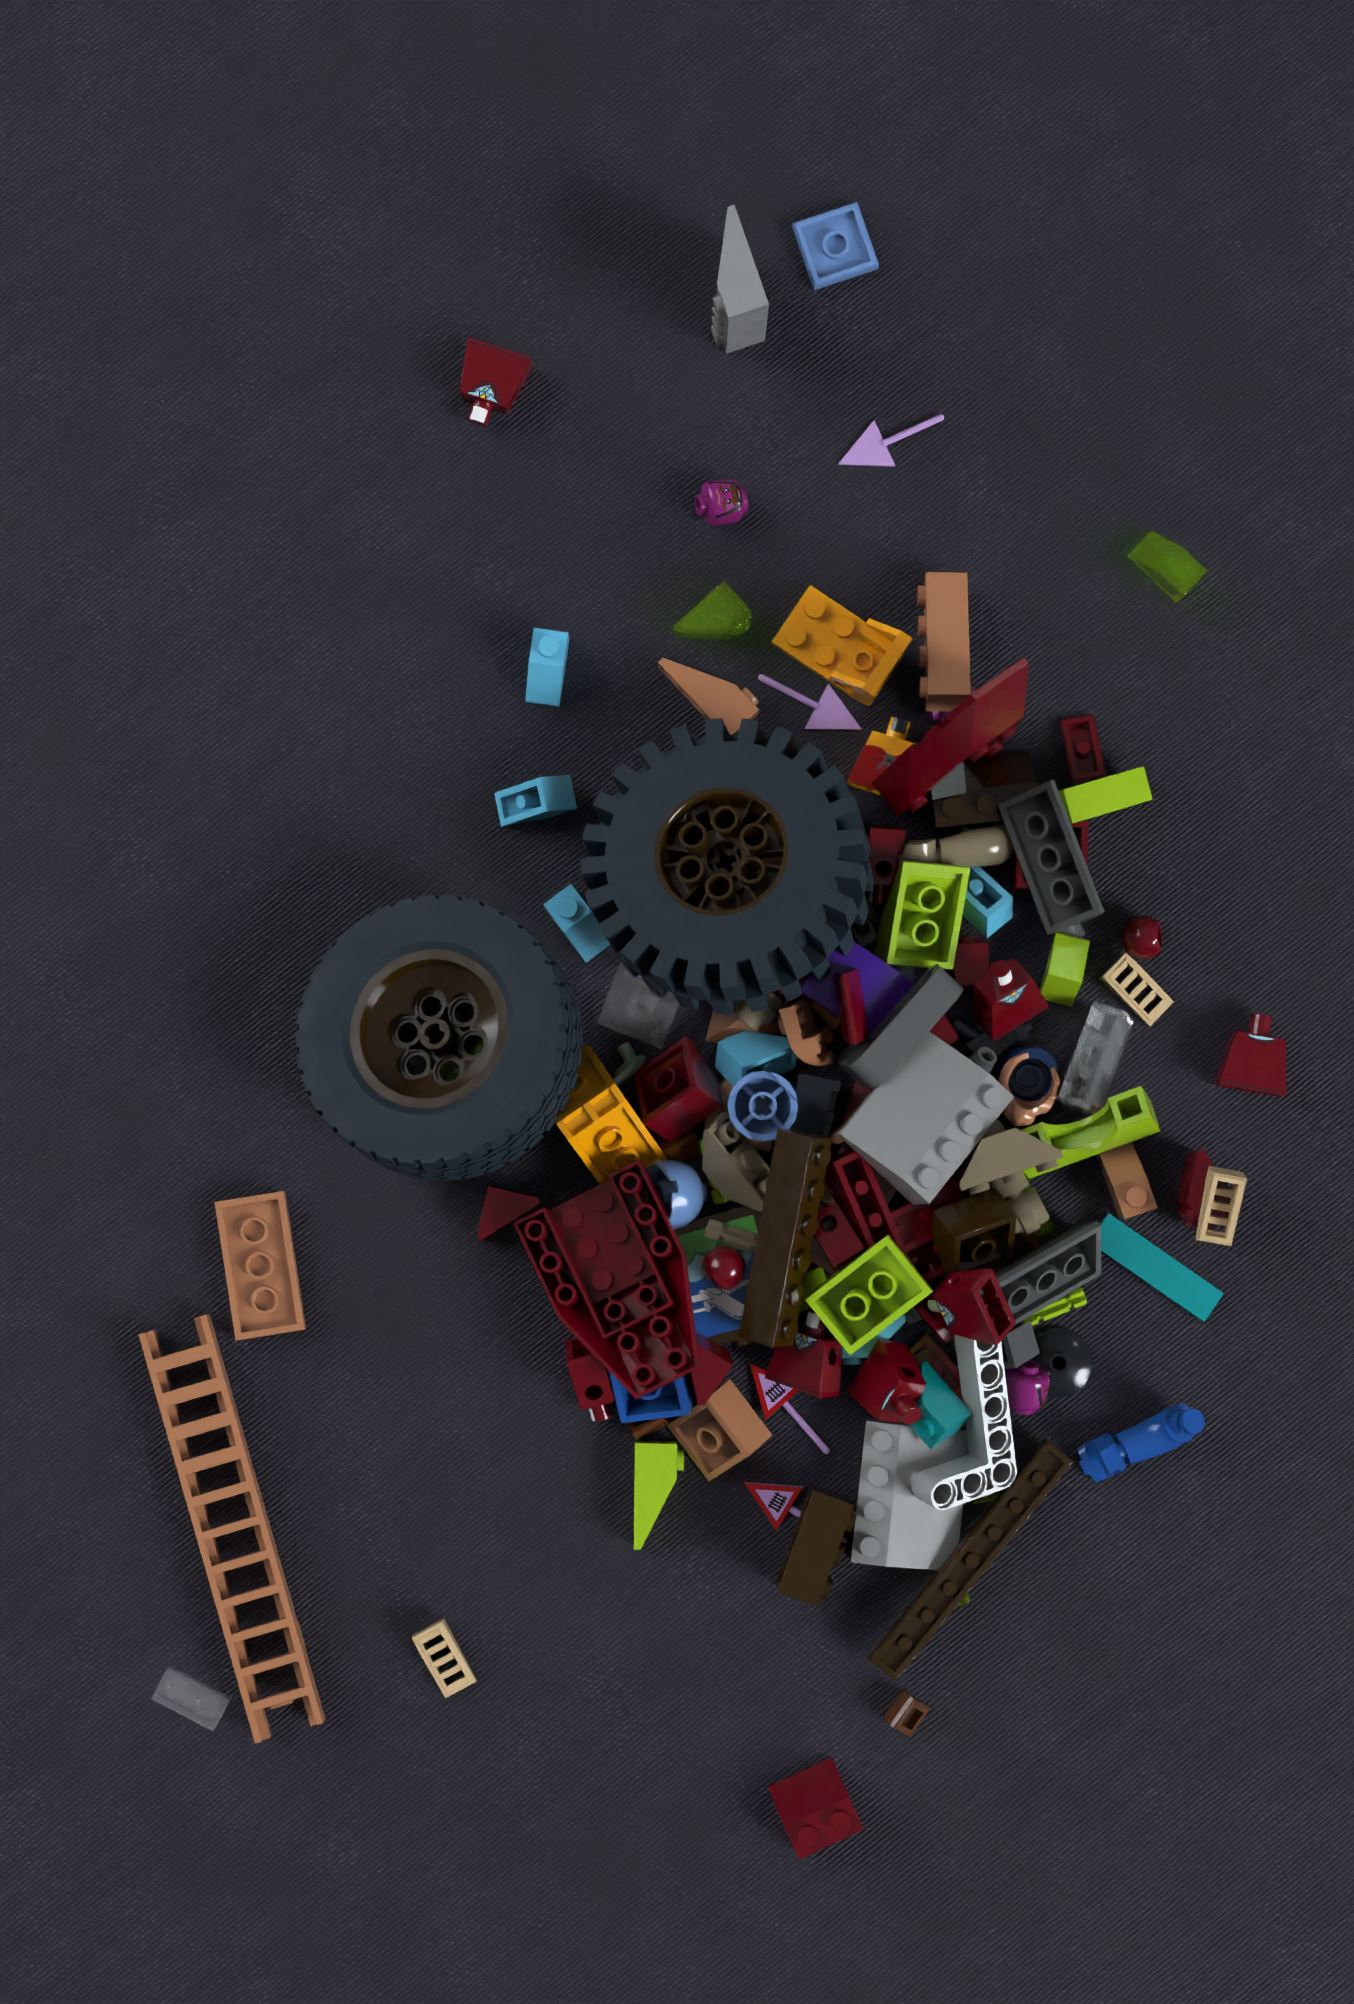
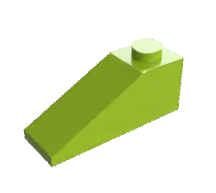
[634,1441,684,1550]

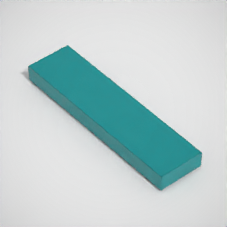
[1100,1213,1224,1322]

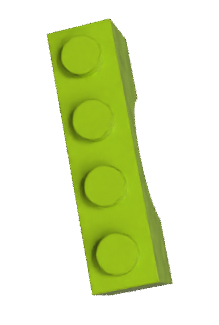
[1021,1086,1161,1179]

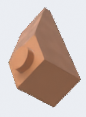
[658,658,759,735]
[1096,1142,1158,1219]

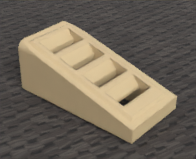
[1099,953,1174,1027]
[1196,1166,1247,1246]
[412,1618,477,1698]

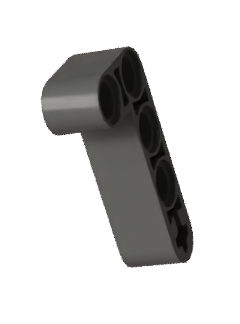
[837,964,963,1089]

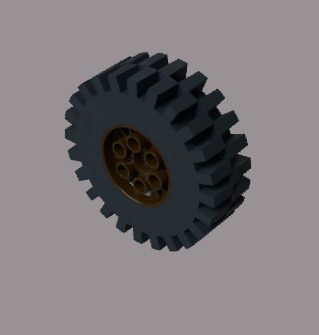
[581,718,874,1015]

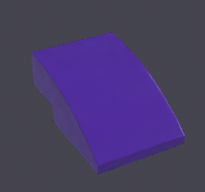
[801,942,915,1035]

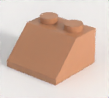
[667,1379,772,1481]

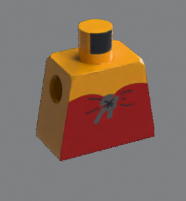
[846,717,914,796]

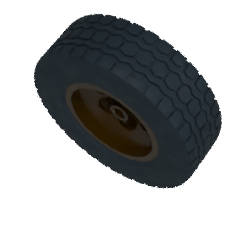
[296,895,583,1181]

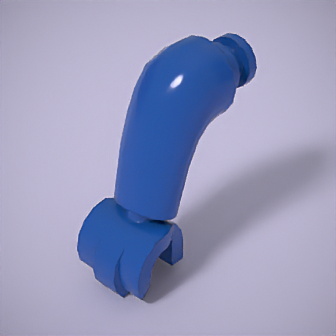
[1078,1404,1205,1483]

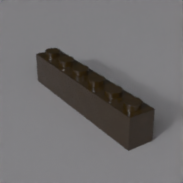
[738,1129,832,1348]

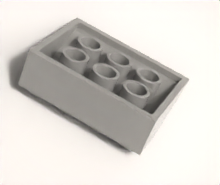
[711,205,769,354]
[838,1031,1014,1205]
[851,1418,969,1570]

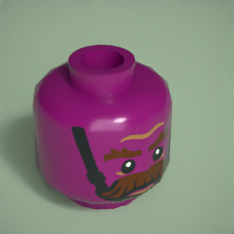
[695,478,748,526]
[1005,1360,1050,1415]

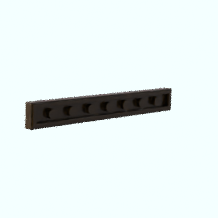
[867,1439,1074,1682]

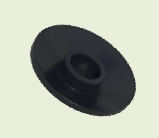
[1030,1327,1092,1397]

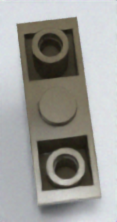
[702,1111,770,1212]
[959,1128,1063,1195]

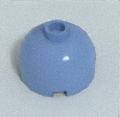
[727,1071,798,1142]
[647,1160,707,1229]

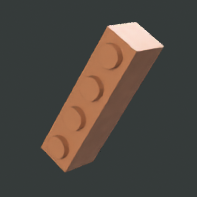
[917,572,971,712]

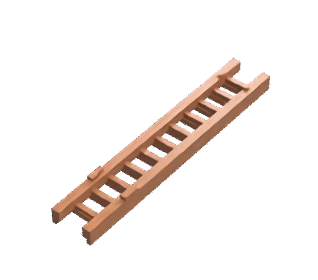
[138,1314,326,1744]

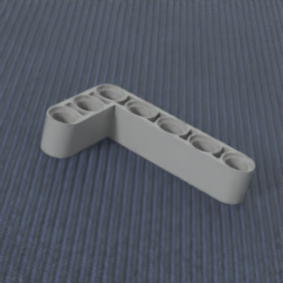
[912,1335,1017,1510]

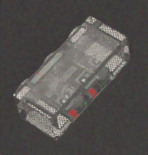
[1057,1001,1134,1115]

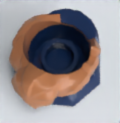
[995,1045,1060,1126]

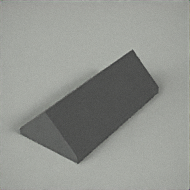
[998,780,1104,935]
[994,1221,1101,1325]

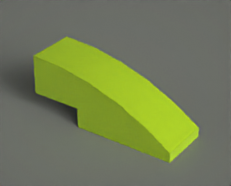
[1058,766,1153,824]

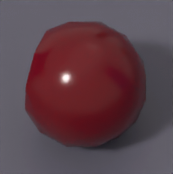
[1122,915,1162,959]
[702,1246,746,1290]

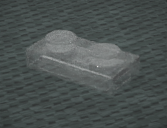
[151,1666,231,1732]

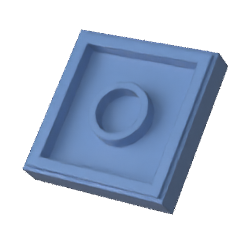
[792,202,879,290]

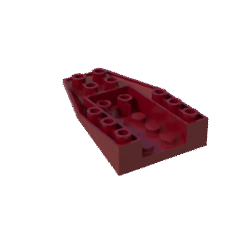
[513,1160,701,1399]

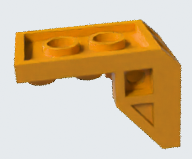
[771,585,913,706]
[555,1044,667,1184]

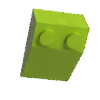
[875,860,970,970]
[805,1235,933,1355]

